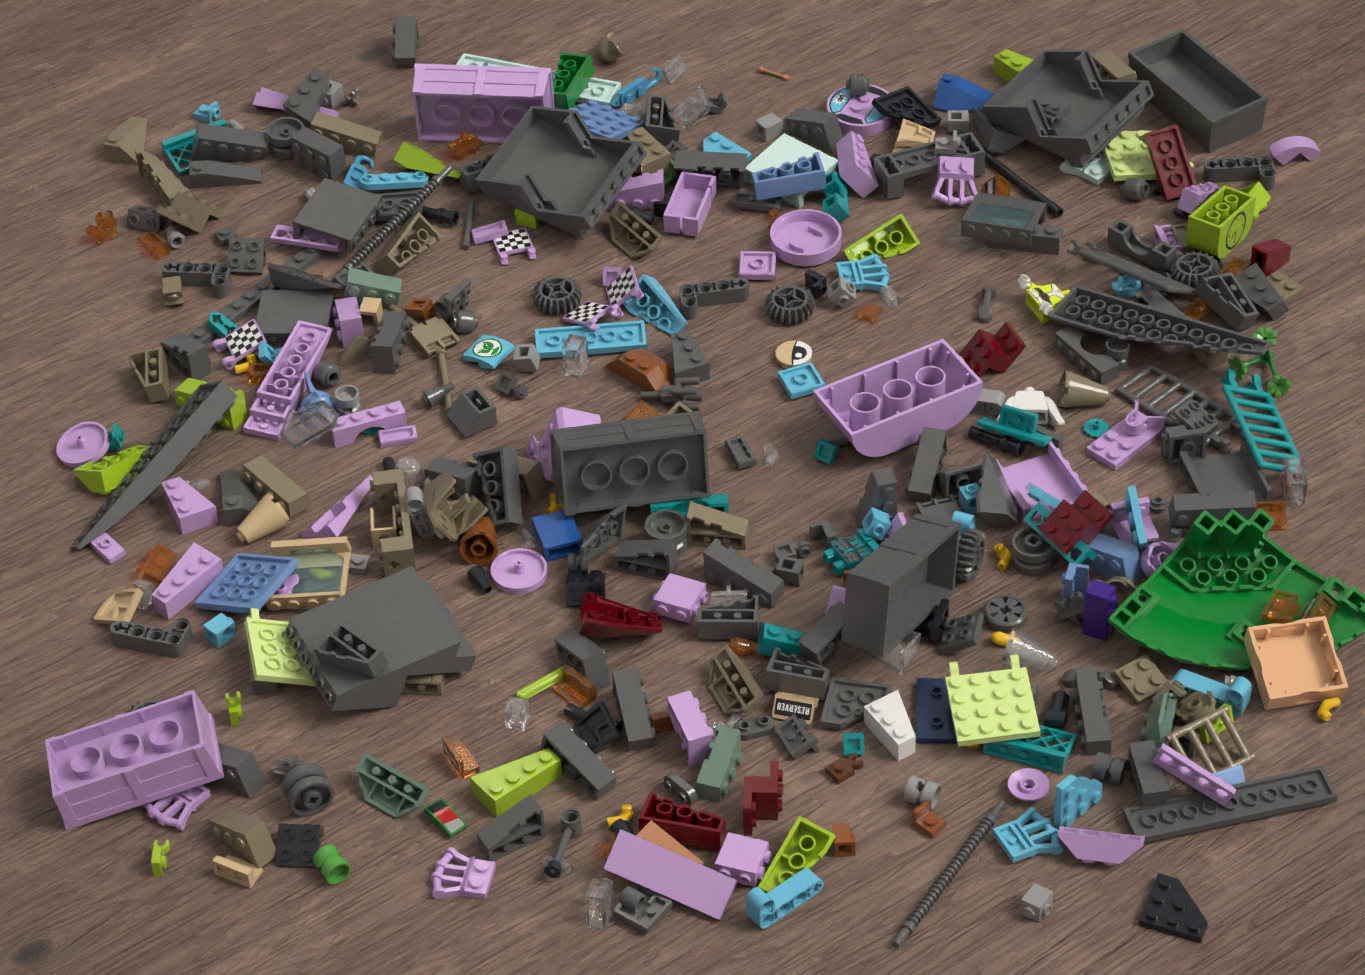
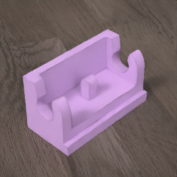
[1153,225,1183,257]

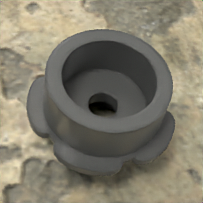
[1149,496,1167,514]

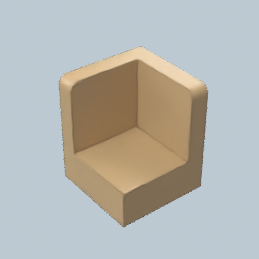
[359,297,383,326]

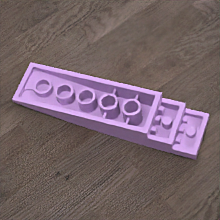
[243,320,333,441]

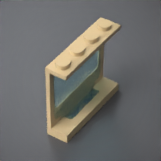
[265,536,352,611]

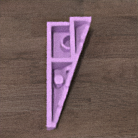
[252,87,340,118]
[300,475,373,539]

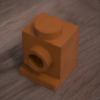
[832,823,856,857]

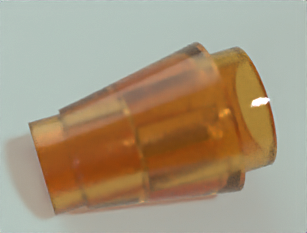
[729,636,758,656]

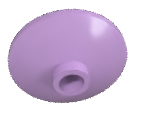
[1008,768,1050,801]

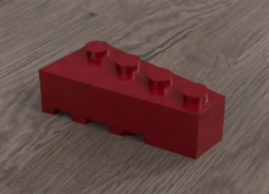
[639,791,726,851]

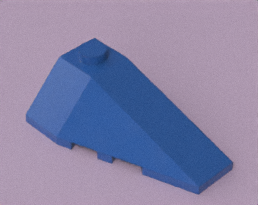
[933,73,995,113]

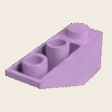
[1177,182,1220,214]

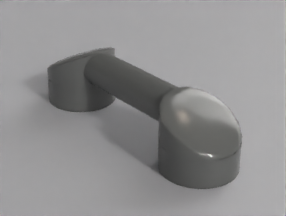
[977,286,996,324]
[1062,669,1119,690]

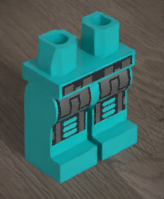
[823,528,879,576]

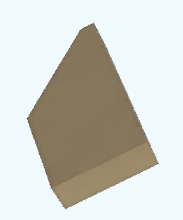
[339,334,372,366]

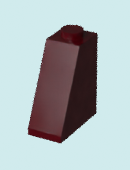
[1250,239,1291,277]

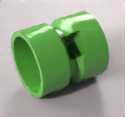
[313,844,351,885]

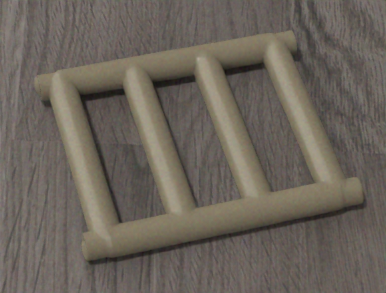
[1164,706,1255,791]

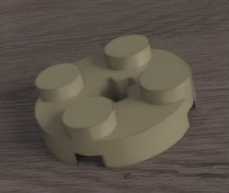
[1175,691,1216,724]

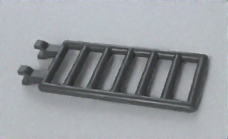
[1066,239,1196,296]
[1115,363,1246,454]

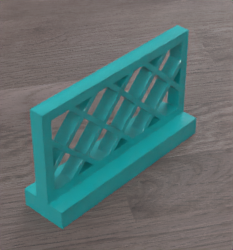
[161,119,227,176]
[983,725,1077,774]

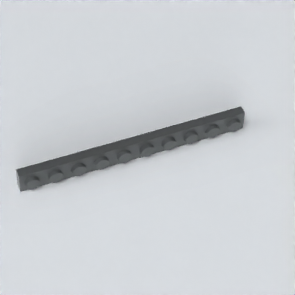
[188,247,326,345]

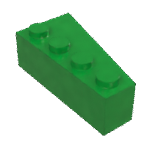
[553,52,595,110]

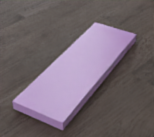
[604,829,738,920]

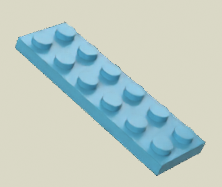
[535,320,647,358]

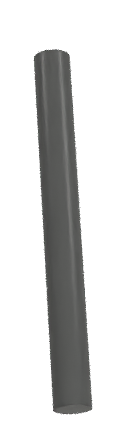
[462,200,476,250]

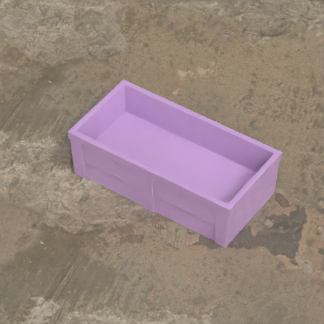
[412,63,555,144]
[45,690,224,830]

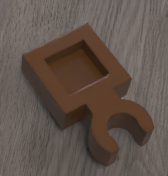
[825,753,864,784]

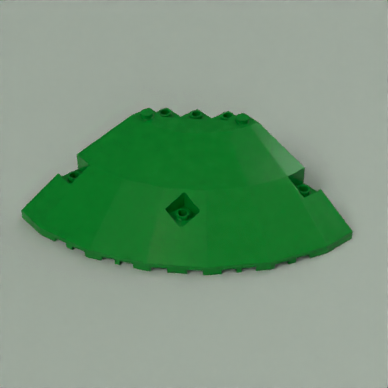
[1107,508,1365,671]

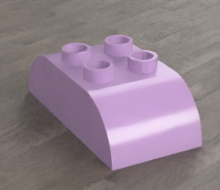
[813,339,983,457]

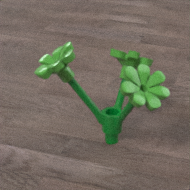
[1228,326,1292,398]

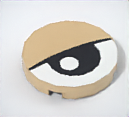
[776,341,812,369]

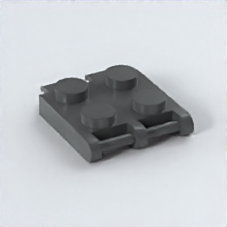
[915,494,961,521]

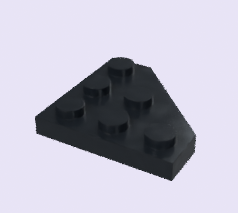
[871,86,942,128]
[1138,873,1208,943]

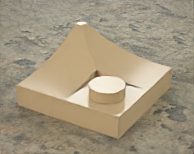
[894,118,935,147]
[94,588,143,625]

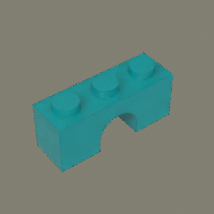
[821,170,850,223]

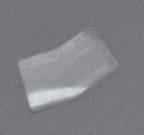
[880,286,900,309]

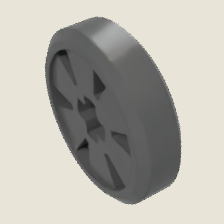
[983,595,1028,632]

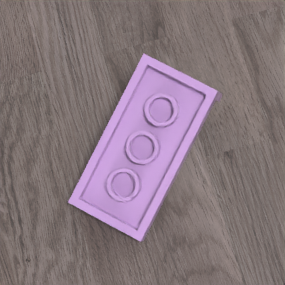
[1086,400,1166,471]

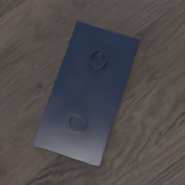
[916,678,957,744]

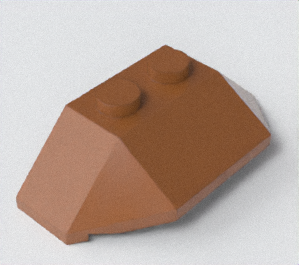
[606,348,672,400]

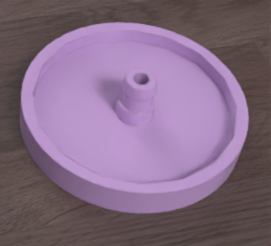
[56,421,110,468]
[491,548,548,594]

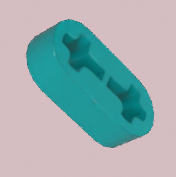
[207,312,238,338]

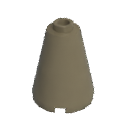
[1057,370,1111,407]

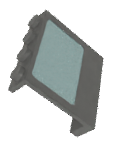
[961,192,1047,247]

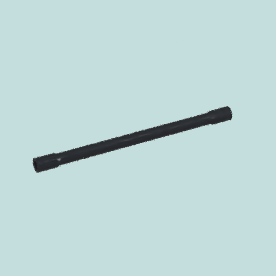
[957,130,1064,218]

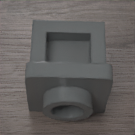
[699,91,728,114]
[809,520,838,549]

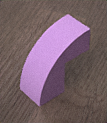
[1268,136,1321,166]

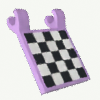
[492,228,536,265]
[606,265,644,319]
[562,301,621,331]
[212,318,267,371]

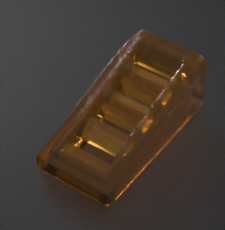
[138,231,171,260]
[247,363,273,385]

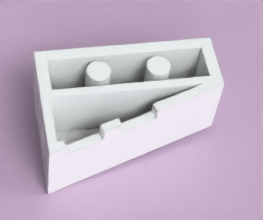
[864,690,916,761]

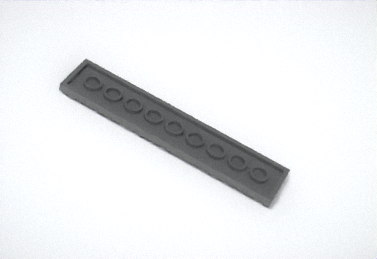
[1123,766,1338,843]

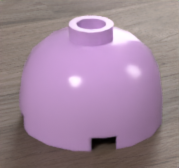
[1140,541,1175,578]

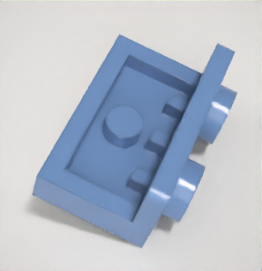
[1061,562,1089,604]

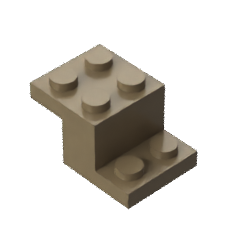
[156,191,222,233]

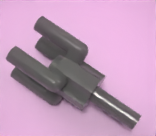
[640,377,703,411]

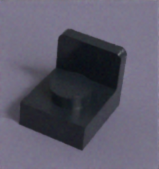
[653,191,673,217]
[805,269,827,300]

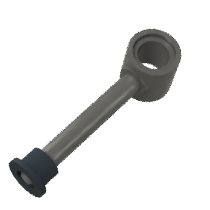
[544,808,582,878]

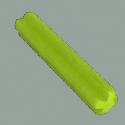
[516,666,569,702]

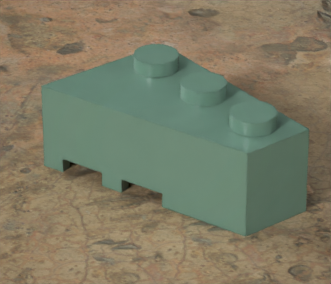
[341,268,402,307]
[696,724,744,802]

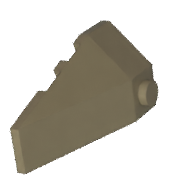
[103,116,147,165]

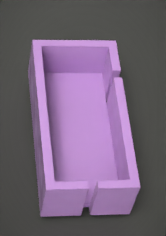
[663,171,716,237]

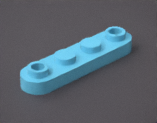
[359,171,428,190]

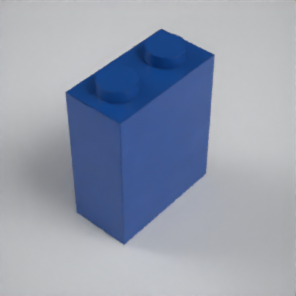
[532,510,583,562]

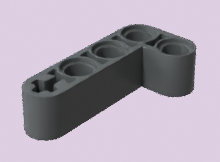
[1203,156,1276,191]
[161,262,232,299]
[679,278,749,320]
[110,618,193,658]

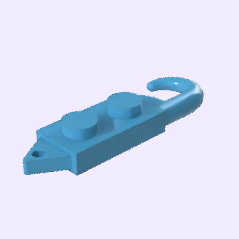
[610,68,661,108]
[343,155,374,189]

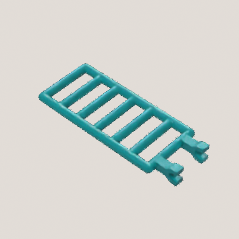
[1220,369,1307,476]

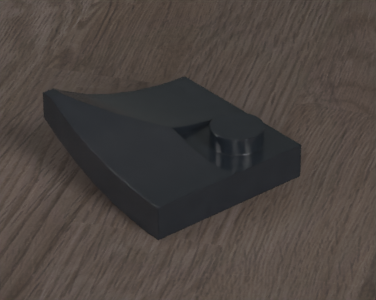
[573,701,620,753]

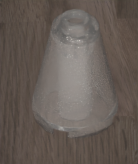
[1000,628,1058,672]

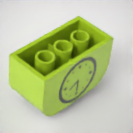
[1186,185,1256,259]

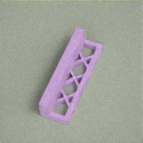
[270,224,346,252]
[1152,743,1236,807]

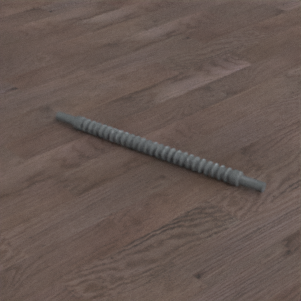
[332,165,453,282]
[892,801,1006,948]

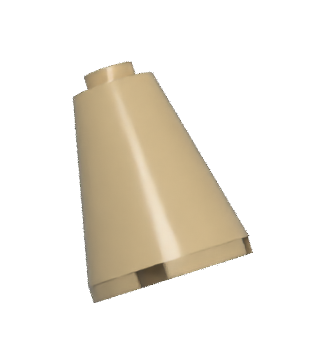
[236,493,291,544]

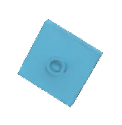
[777,362,826,400]

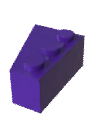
[1083,579,1119,641]

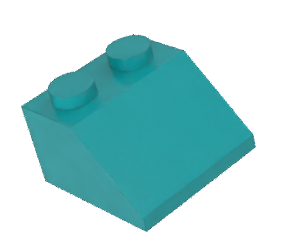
[757,622,803,658]

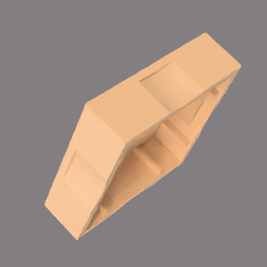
[1243,616,1348,710]

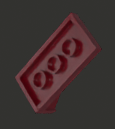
[1139,124,1197,202]

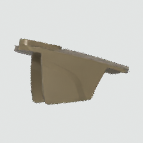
[424,471,488,542]

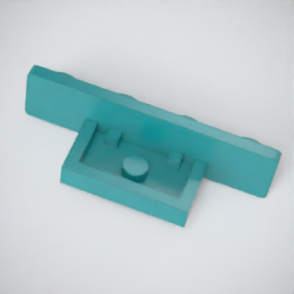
[977,404,1052,447]

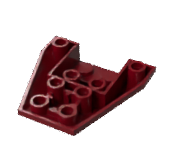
[578,592,663,638]

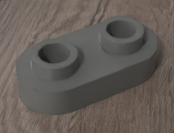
[734,715,775,741]
[663,772,697,805]

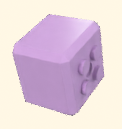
[539,407,601,481]

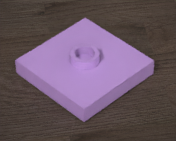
[739,251,776,280]

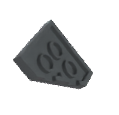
[820,677,892,730]

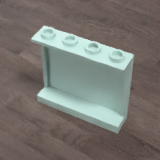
[745,133,839,209]

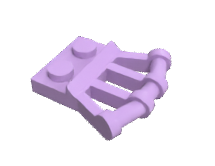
[930,156,978,207]
[141,785,211,831]
[430,847,496,900]

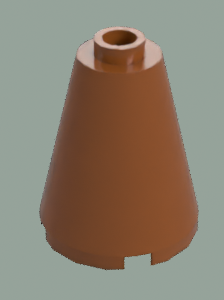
[459,517,498,566]

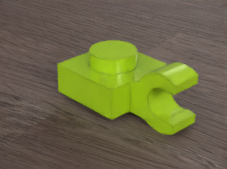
[225,691,243,726]
[151,840,170,877]

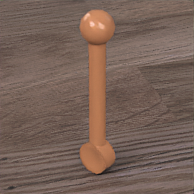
[757,66,790,81]

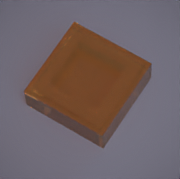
[858,302,882,323]

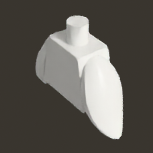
[996,387,1065,426]

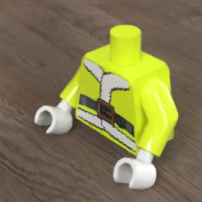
[1017,274,1070,324]

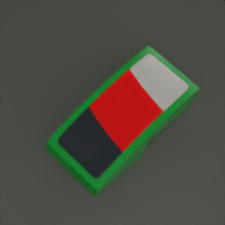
[424,799,467,839]

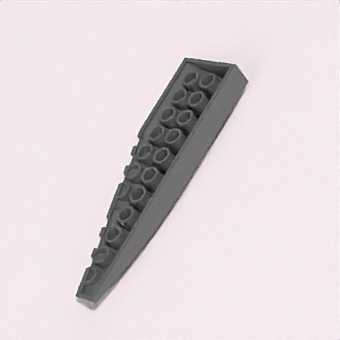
[1048,285,1272,356]
[70,381,238,550]

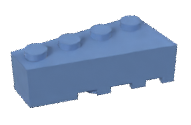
[752,152,826,200]
[1071,533,1143,585]

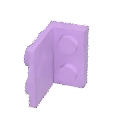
[1110,497,1159,544]

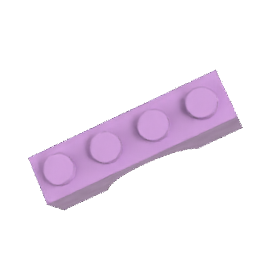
[328,401,407,448]

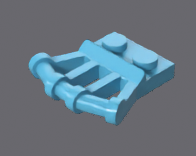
[836,254,890,294]
[1025,482,1061,508]
[993,807,1063,863]

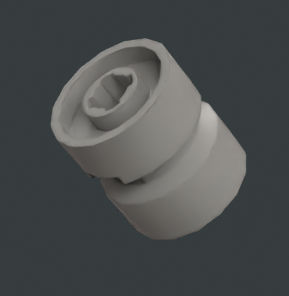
[335,385,361,417]
[904,775,942,810]

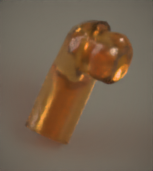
[768,208,782,229]

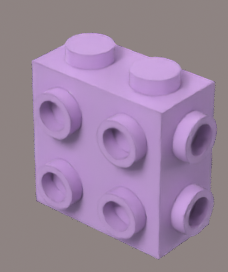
[652,573,708,623]
[715,832,771,887]

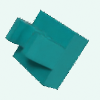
[814,439,839,464]
[842,732,864,756]

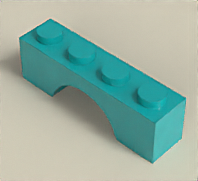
[650,494,729,517]

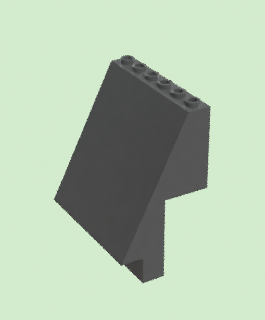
[982,50,1154,167]
[475,106,647,240]
[285,566,477,711]

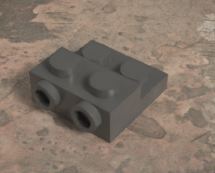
[1161,425,1208,466]

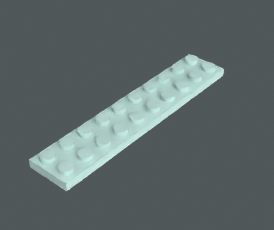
[456,53,621,106]

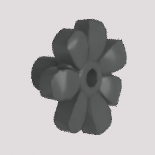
[341,88,360,107]

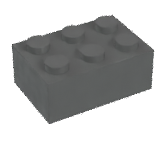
[291,127,347,181]

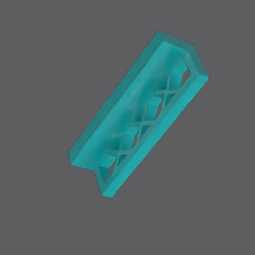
[1023,502,1098,564]

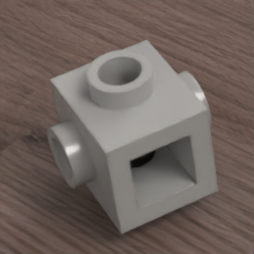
[827,276,856,309]

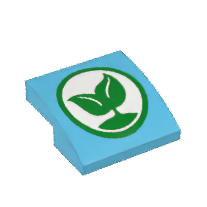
[462,334,515,369]

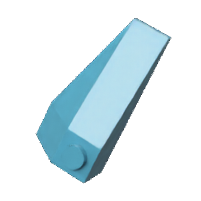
[622,274,688,334]

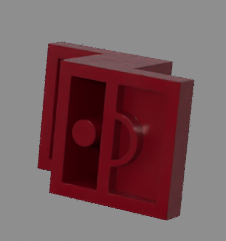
[958,322,1026,378]
[1038,490,1114,555]
[743,761,783,836]

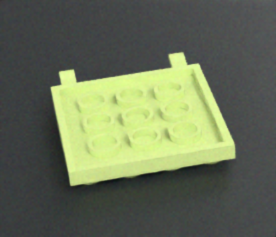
[1102,130,1194,181]
[244,608,316,686]
[945,654,1040,746]

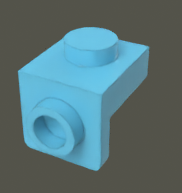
[258,341,283,368]

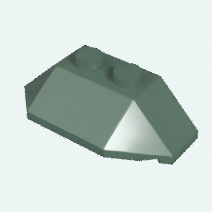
[1141,692,1178,749]
[355,753,430,818]

